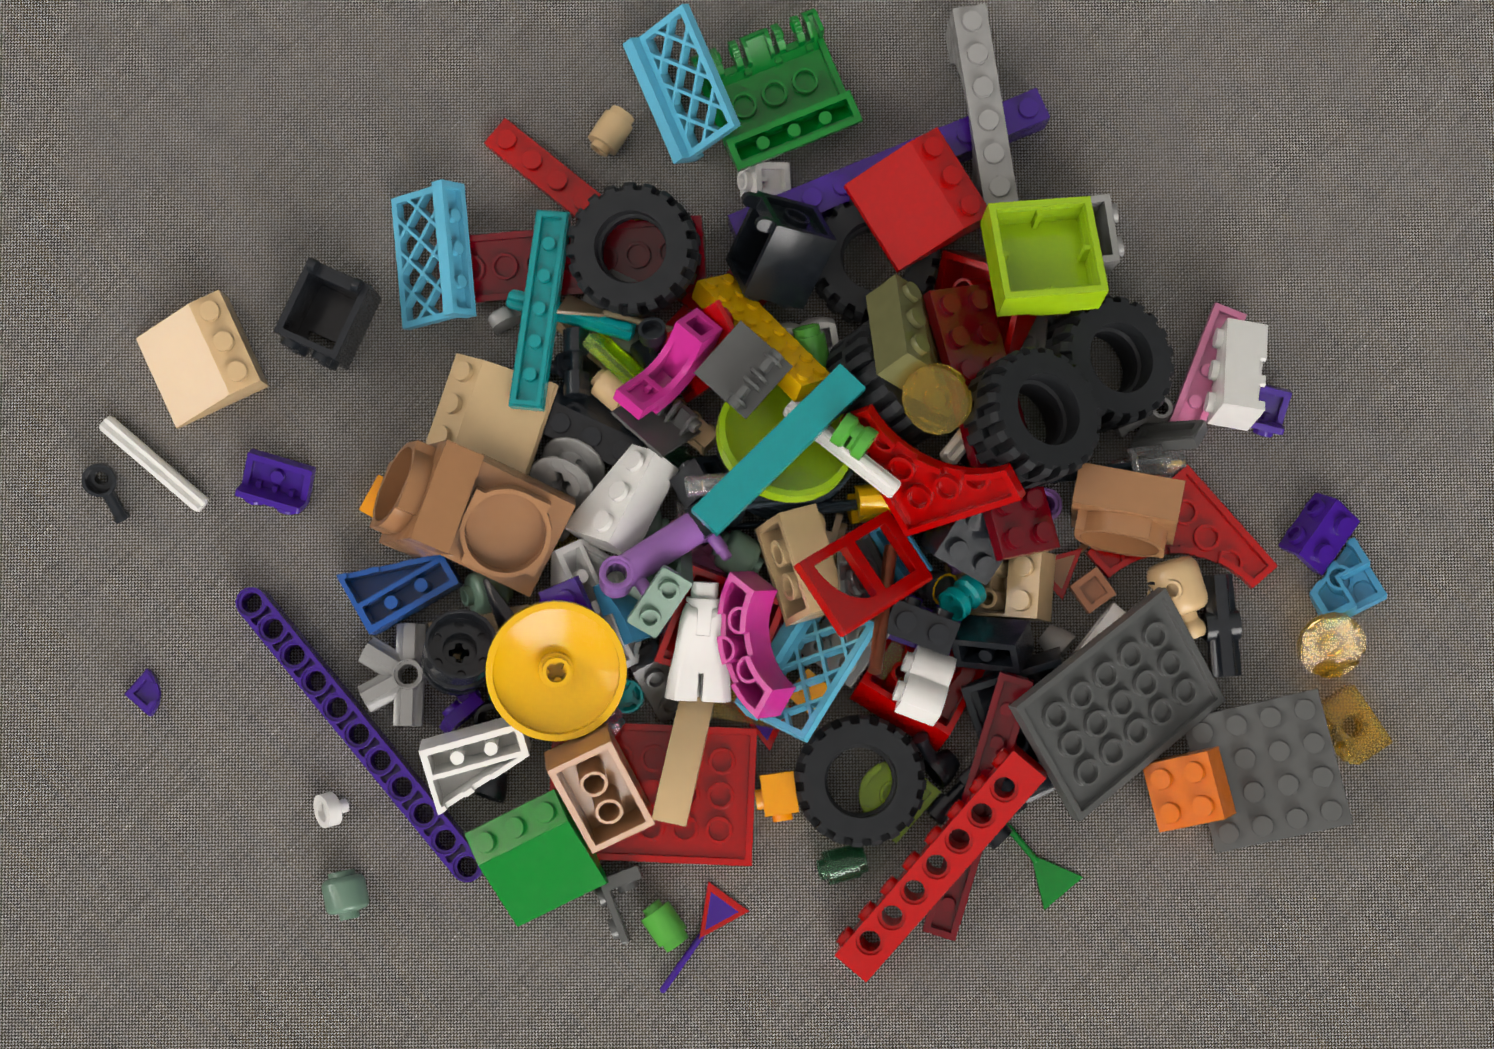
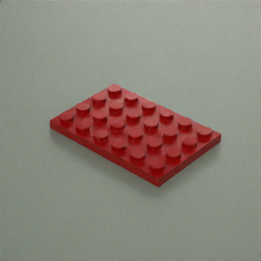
[549,722,757,866]

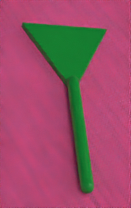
[1007,822,1083,910]

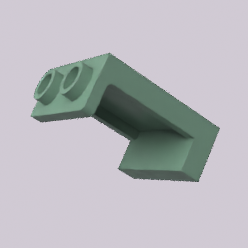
[627,551,693,638]

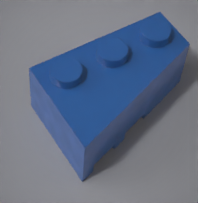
[336,555,464,636]

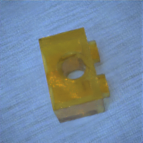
[1321,684,1393,765]

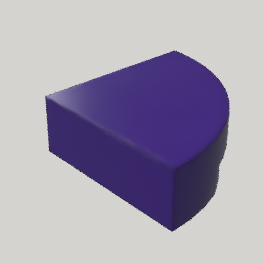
[124,668,161,716]

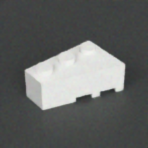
[565,444,679,555]
[418,718,531,816]

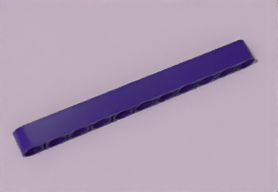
[235,587,483,883]

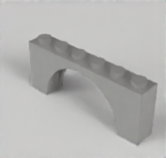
[945,3,1019,205]

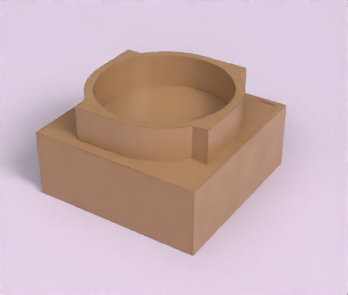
[369,440,484,558]
[441,454,576,597]
[1071,463,1185,559]

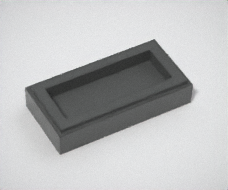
[1131,420,1208,453]

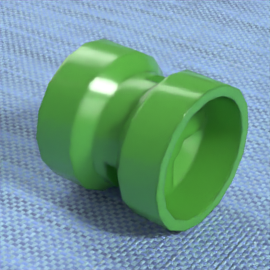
[830,412,879,461]

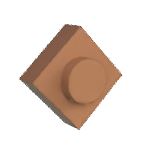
[1068,567,1117,614]

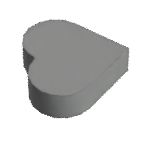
[488,306,522,336]

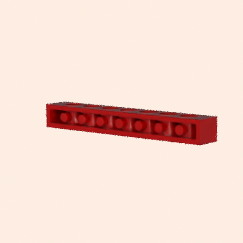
[834,744,1047,982]

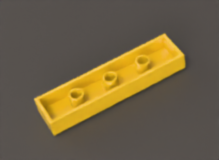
[691,273,830,403]

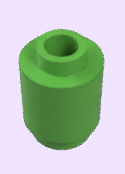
[792,323,829,368]
[640,899,689,953]

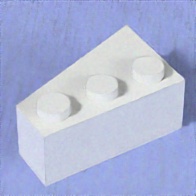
[1204,318,1268,431]

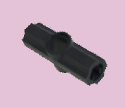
[1201,574,1242,678]

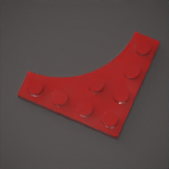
[839,404,1026,537]
[1085,464,1278,589]

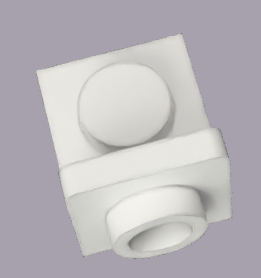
[737,162,791,198]

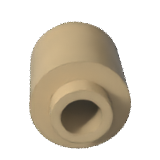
[588,105,634,157]
[591,368,628,411]

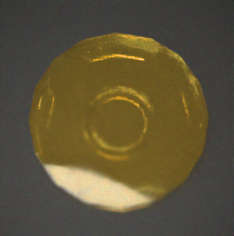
[902,363,972,435]
[1297,612,1367,678]

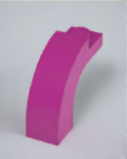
[613,308,723,420]

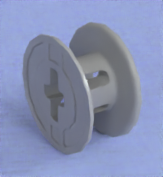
[530,437,605,510]

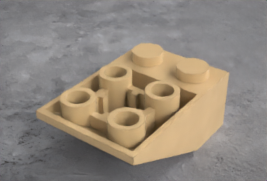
[945,552,1056,622]

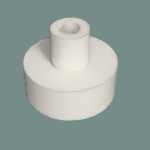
[313,792,349,828]

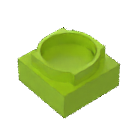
[980,196,1109,317]

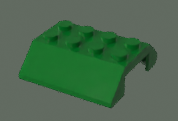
[690,8,863,172]

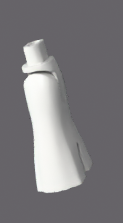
[664,581,732,703]

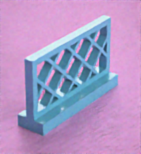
[622,4,741,164]
[391,179,477,330]
[734,617,874,743]

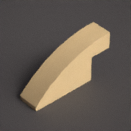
[652,697,714,827]

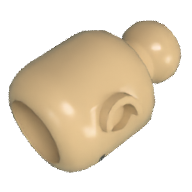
[1146,556,1208,639]

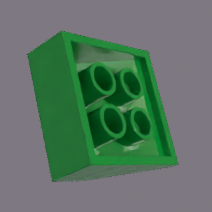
[465,789,609,927]

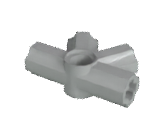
[357,623,427,727]

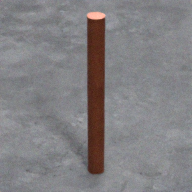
[868,544,897,675]

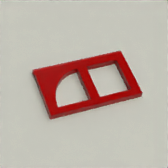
[793,510,933,637]

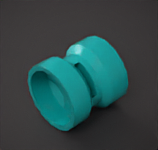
[938,575,987,621]
[616,679,645,714]

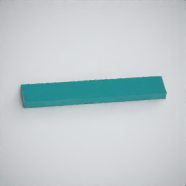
[508,210,572,412]
[691,364,866,536]

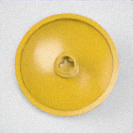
[485,600,627,741]

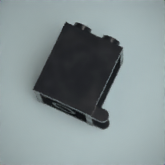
[725,191,837,309]
[273,258,382,371]

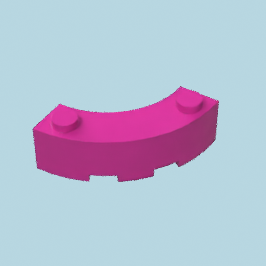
[717,571,796,719]

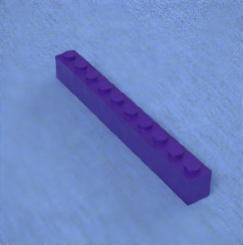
[728,88,1050,240]

